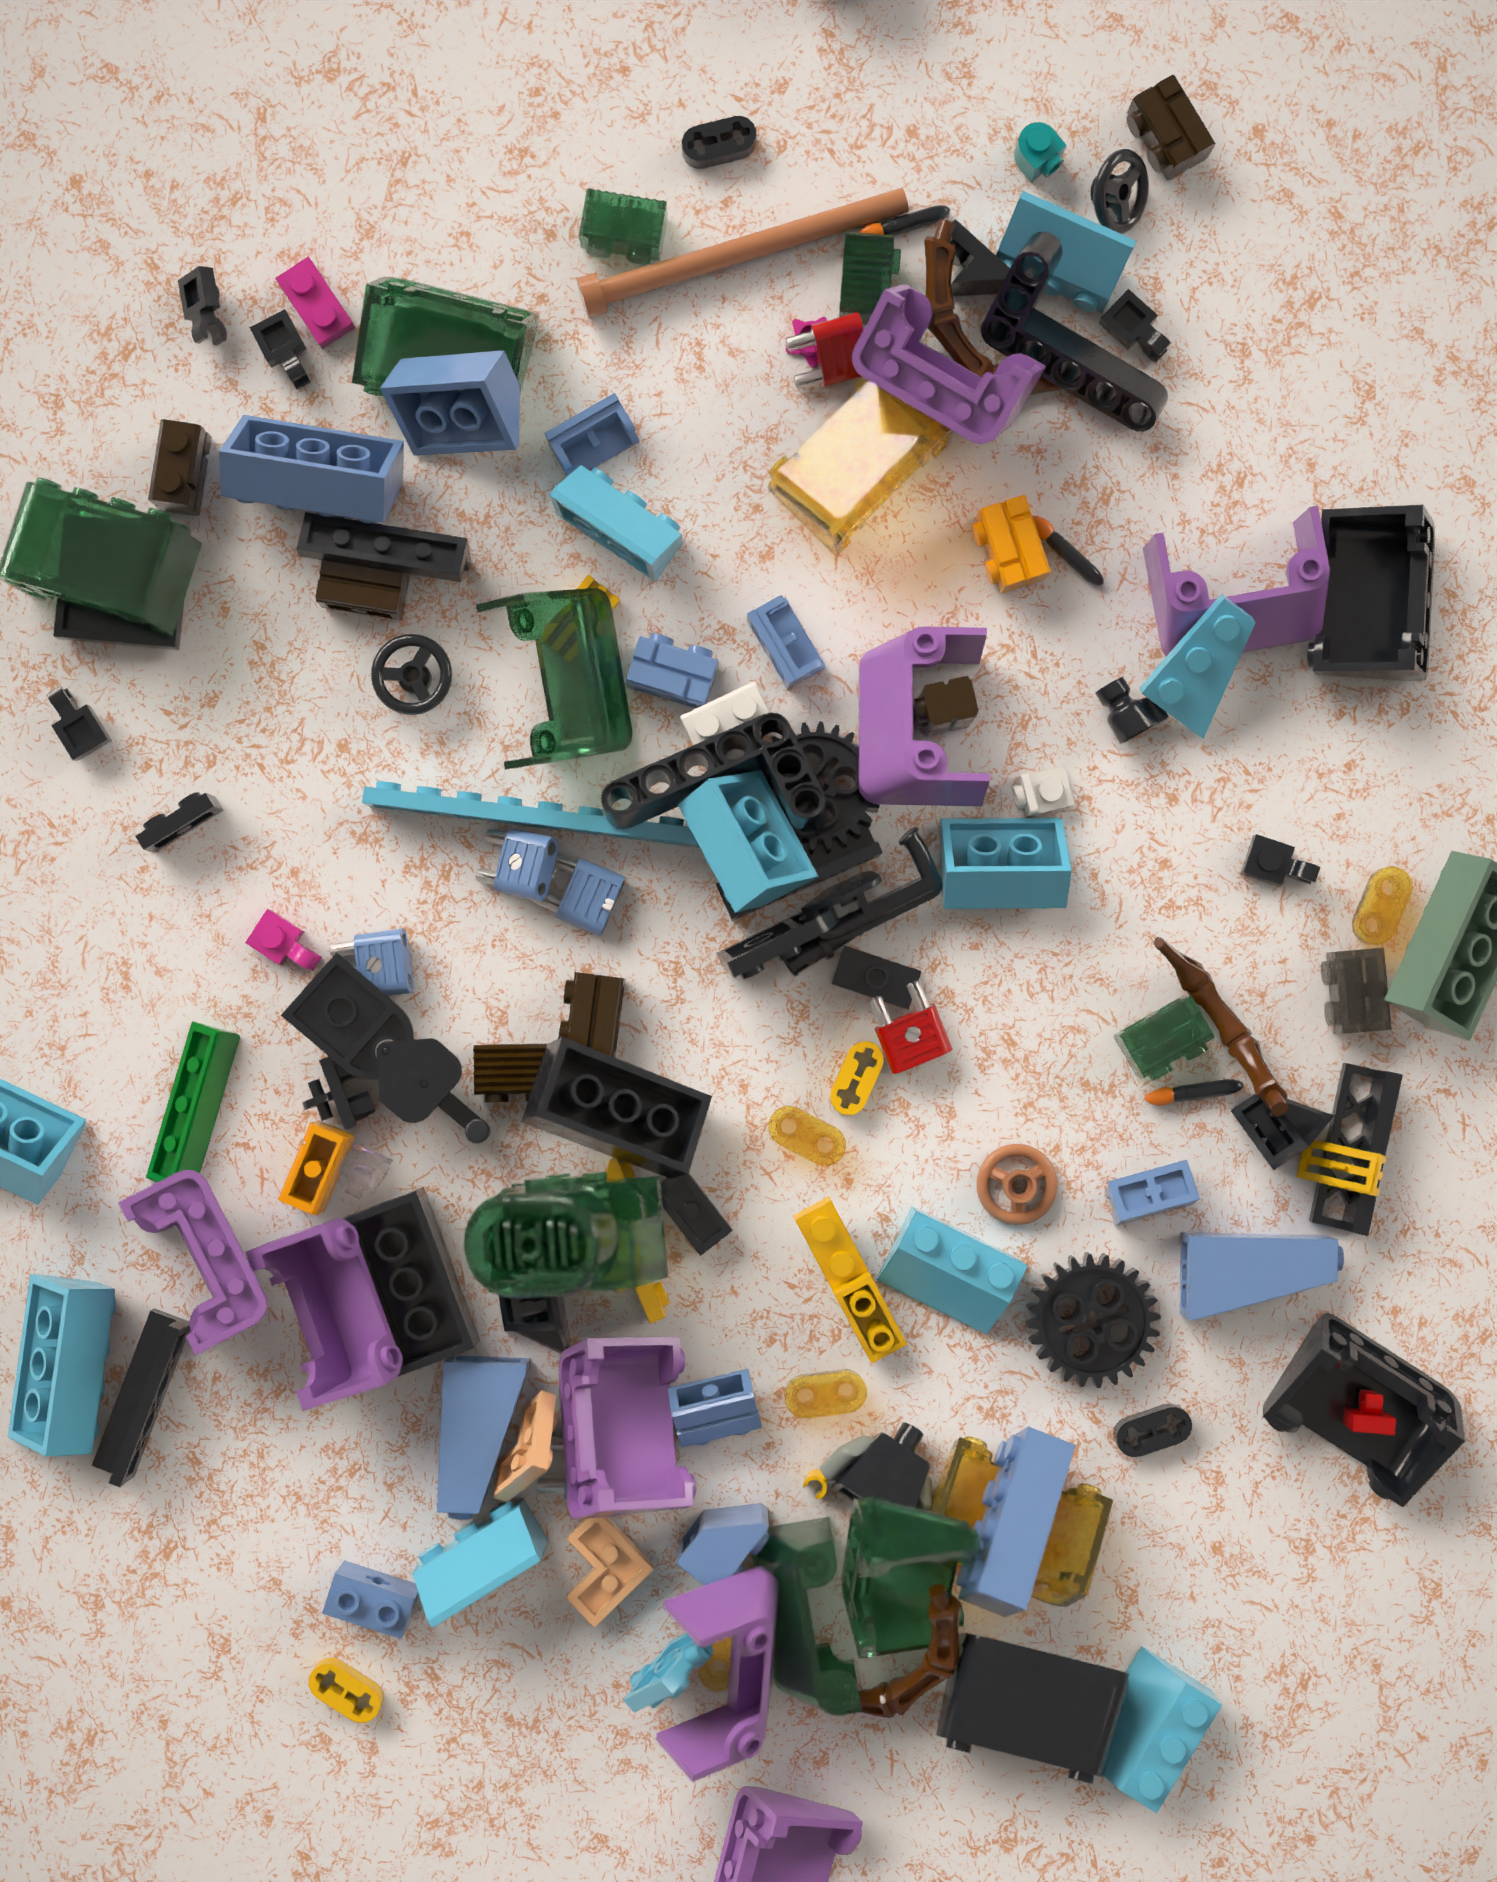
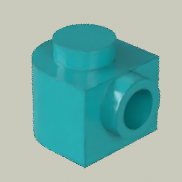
[1014,122,1067,183]

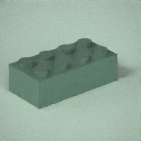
[1384,851,1497,1041]

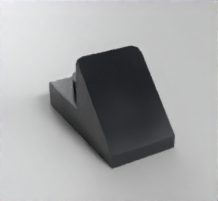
[950,219,1010,296]

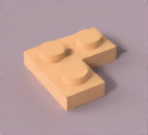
[493,1390,558,1502]
[566,1517,654,1628]

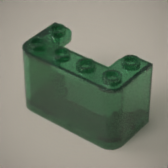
[0,477,202,636]

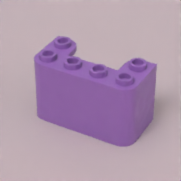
[852,284,1046,444]

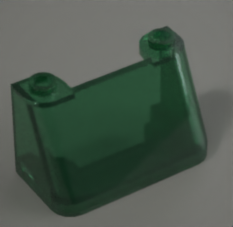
[352,276,539,396]
[841,1496,981,1659]
[752,1517,862,1716]

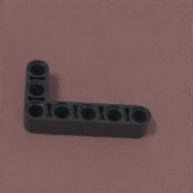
[981,232,1168,432]
[601,712,826,832]

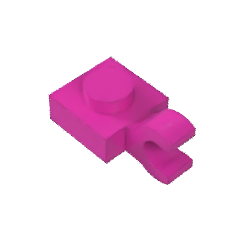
[245,909,322,971]

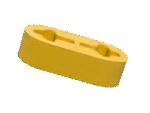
[829,1041,884,1115]
[308,1657,384,1723]

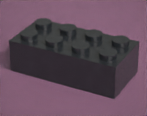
[521,1037,712,1179]
[342,1187,480,1377]

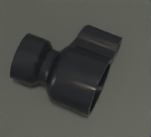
[1095,676,1169,744]

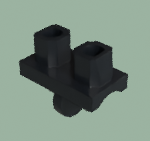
[302,1057,376,1130]

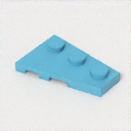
[1139,594,1256,739]

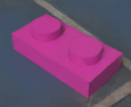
[275,256,356,350]

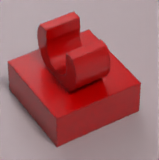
[1343,1389,1396,1435]

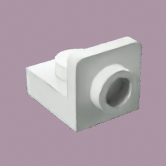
[1012,766,1075,818]

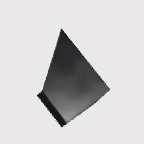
[1230,1094,1335,1170]
[498,1280,572,1354]

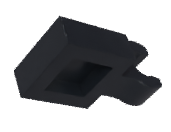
[177,266,227,346]
[1099,289,1171,363]
[249,309,311,389]
[46,686,112,761]
[1240,834,1321,887]

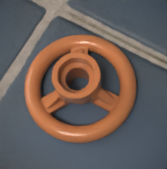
[976,1144,1058,1225]

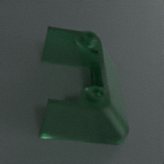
[476,588,633,770]

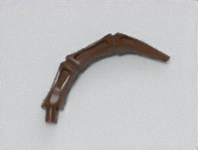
[924,219,1062,395]
[1153,937,1288,1116]
[805,1584,962,1718]

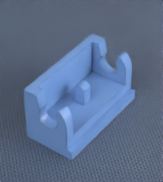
[544,393,640,476]
[747,595,826,690]
[1105,1160,1200,1226]

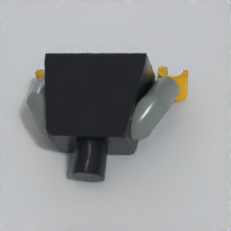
[803,1422,933,1555]

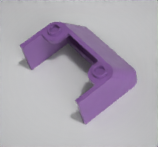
[1143,505,1330,656]
[858,626,990,807]
[656,1566,779,1782]

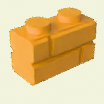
[972,495,1051,593]
[278,1121,356,1216]

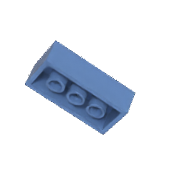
[219,415,404,523]
[956,1426,1076,1617]

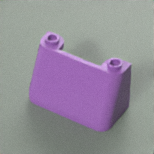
[118,1170,267,1356]
[246,1218,402,1411]
[559,1337,696,1519]
[714,1786,863,1882]

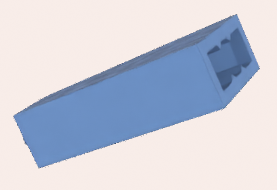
[1180,1232,1344,1320]
[437,1355,530,1520]

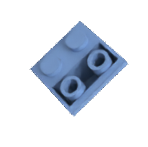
[676,1503,770,1586]

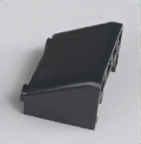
[1307,505,1435,681]
[1263,1313,1465,1508]
[936,1633,1130,1784]

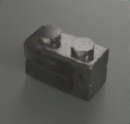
[1321,948,1392,1034]

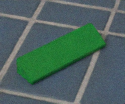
[146,1021,240,1182]

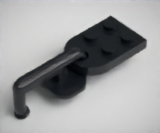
[716,827,943,979]
[281,953,491,1144]

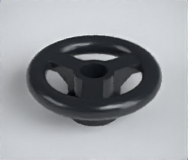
[1090,149,1149,234]
[371,634,452,715]

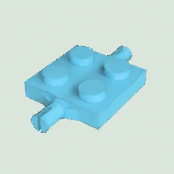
[623,1633,714,1712]

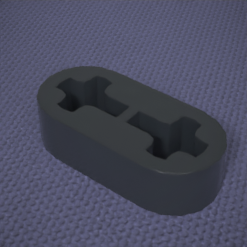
[682,116,756,169]
[1113,1403,1192,1457]

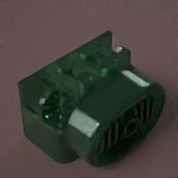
[464,1171,668,1298]

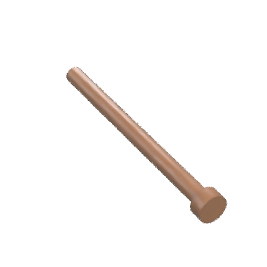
[576,188,908,319]

